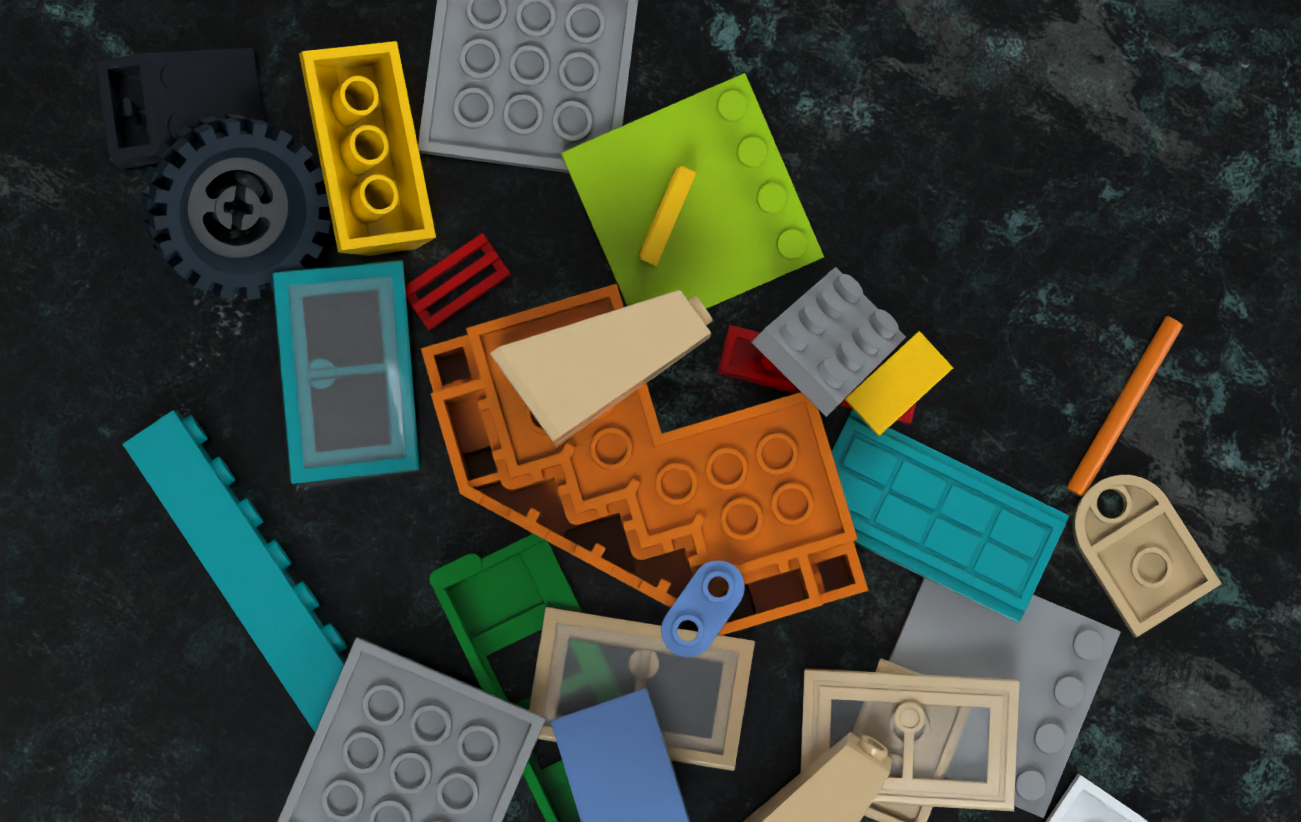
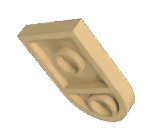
[1072,475,1222,637]

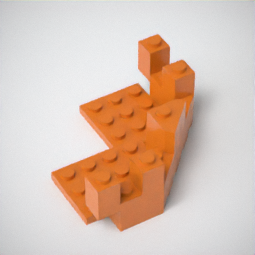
[421,284,868,635]

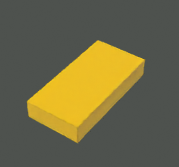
[638,165,697,266]
[844,331,953,437]

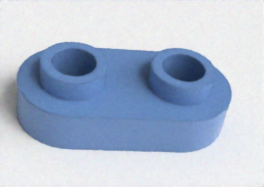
[661,561,745,657]

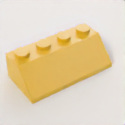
[299,41,436,256]

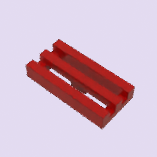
[405,233,512,331]

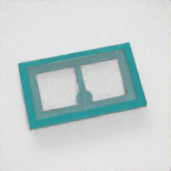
[272,260,420,484]

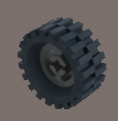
[141,114,331,300]

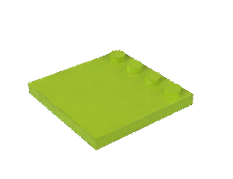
[561,73,824,309]

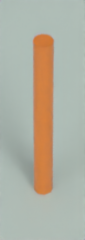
[1066,316,1183,497]

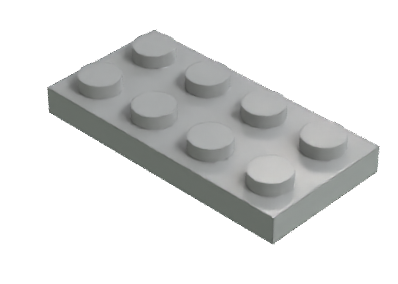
[752,267,906,417]

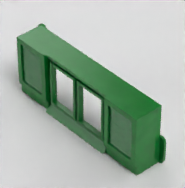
[429,534,623,822]

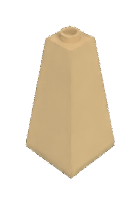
[490,290,713,447]
[742,732,893,822]

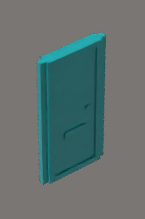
[832,410,1069,623]

